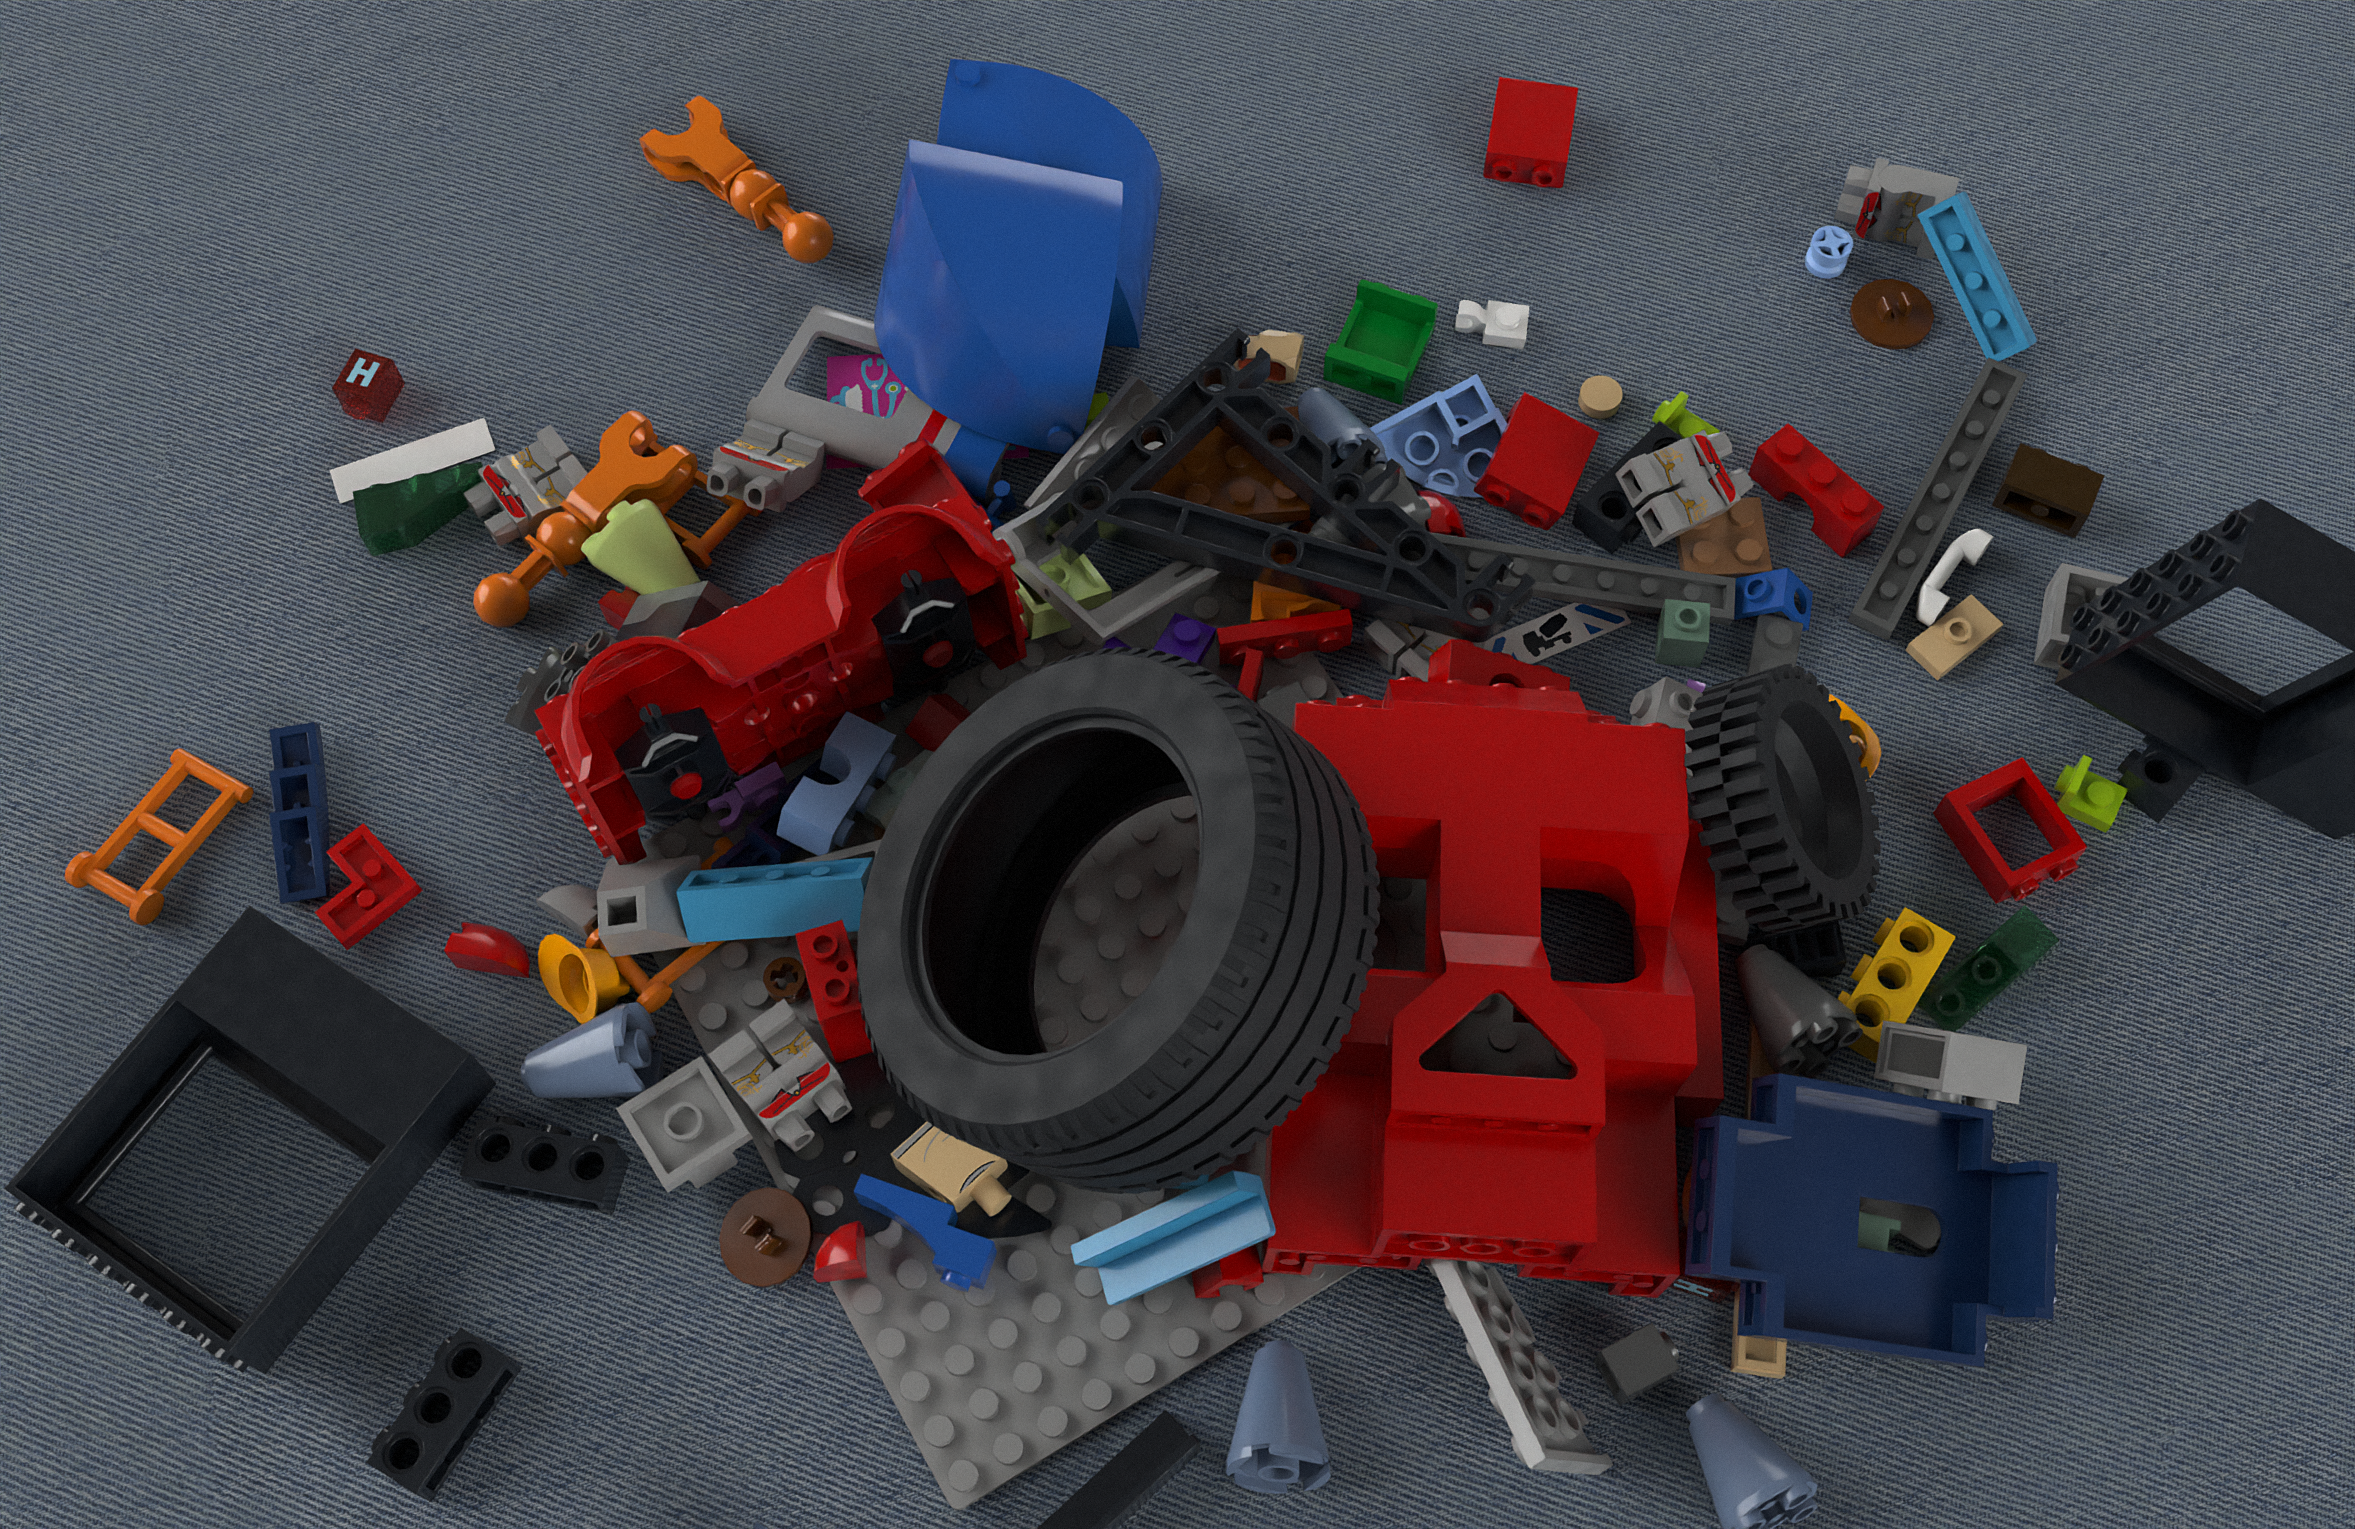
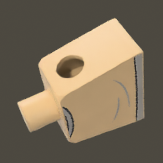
[891,1122,1012,1217]

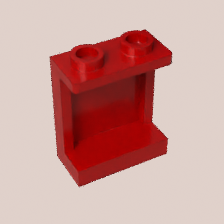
[1483,77,1579,188]
[1473,392,1599,530]
[857,438,995,528]

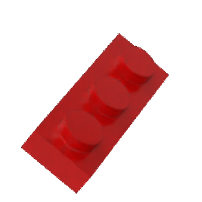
[1217,609,1353,666]

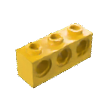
[1837,907,1956,1063]

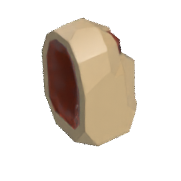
[1234,329,1304,384]

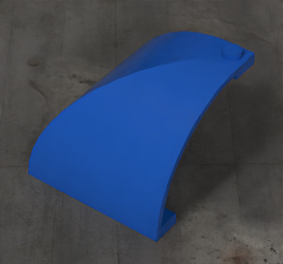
[936,59,1163,348]
[874,139,1123,454]

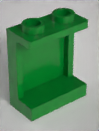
[1323,279,1438,405]

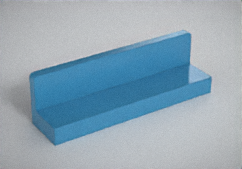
[1917,191,2037,362]
[676,857,874,943]
[1070,1170,1276,1305]

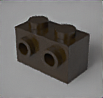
[1992,443,2105,538]

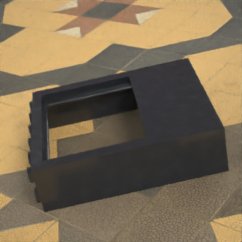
[2055,498,2355,840]
[4,905,497,1374]

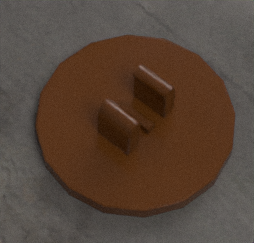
[1849,279,1934,350]
[719,1187,814,1287]

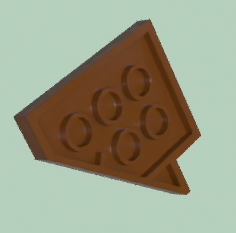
[1150,406,1310,523]

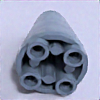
[1297,387,1388,500]
[1686,1393,1818,1529]

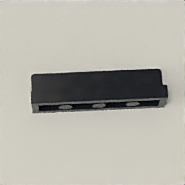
[1037,1410,1200,1529]

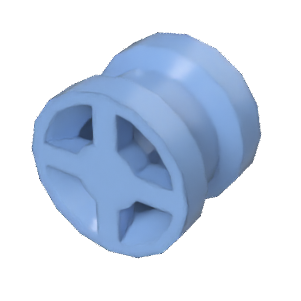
[1805,226,1853,279]

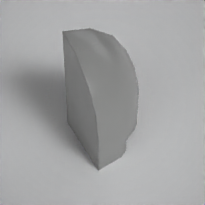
[536,884,598,940]

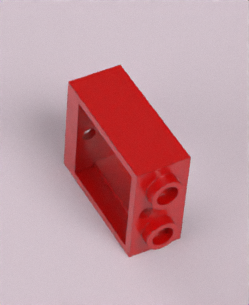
[1933,757,2088,904]
[795,920,873,1063]

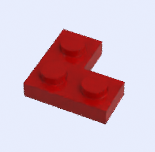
[314,823,423,950]

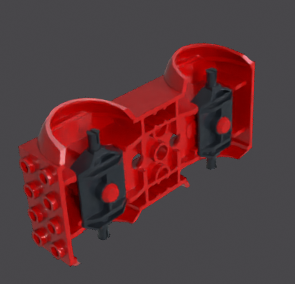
[534,492,1029,865]

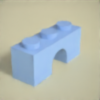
[776,711,897,856]

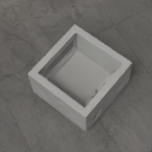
[2034,563,2129,670]
[1874,1020,2027,1110]

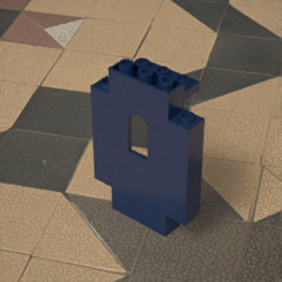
[1685,1073,2059,1367]

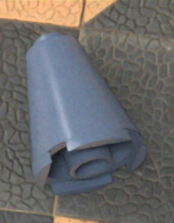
[521,1002,663,1098]
[1226,1340,1331,1494]

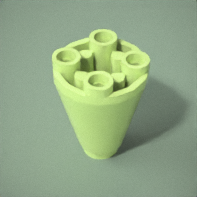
[581,498,701,595]

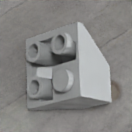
[597,855,706,957]

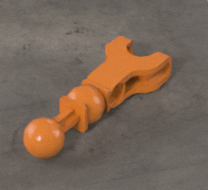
[639,95,834,264]
[474,410,698,628]

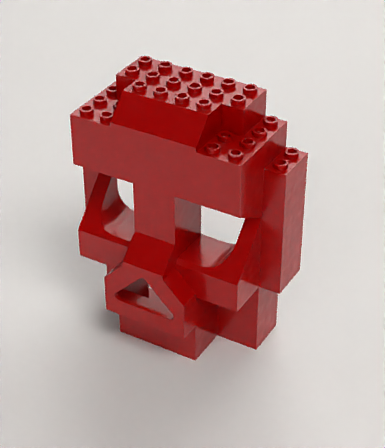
[1261,677,1724,1298]

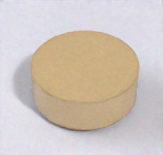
[1578,375,1623,419]

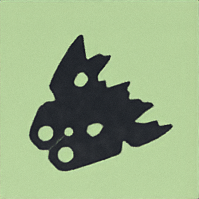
[774,1052,1052,1239]

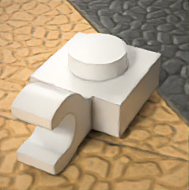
[1455,300,1530,349]

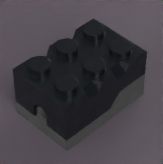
[615,580,741,642]

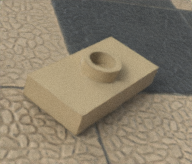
[1905,594,2004,681]

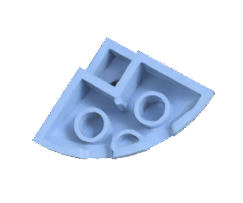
[1369,374,1507,498]

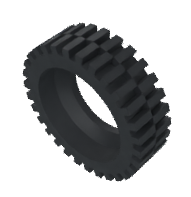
[1684,664,1881,934]

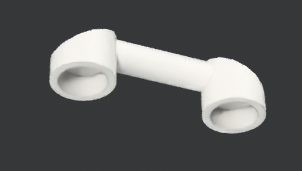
[1916,529,1994,627]

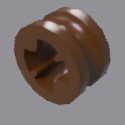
[763,957,809,1004]

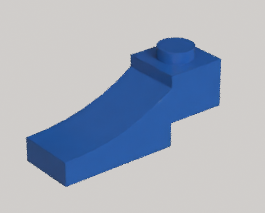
[854,1173,997,1292]

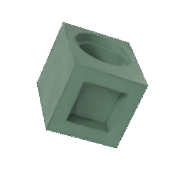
[1655,599,1710,668]

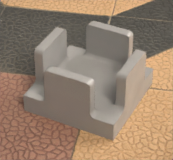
[616,1056,753,1192]

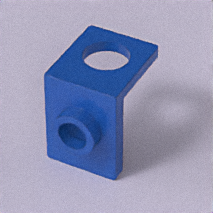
[1734,567,1813,631]

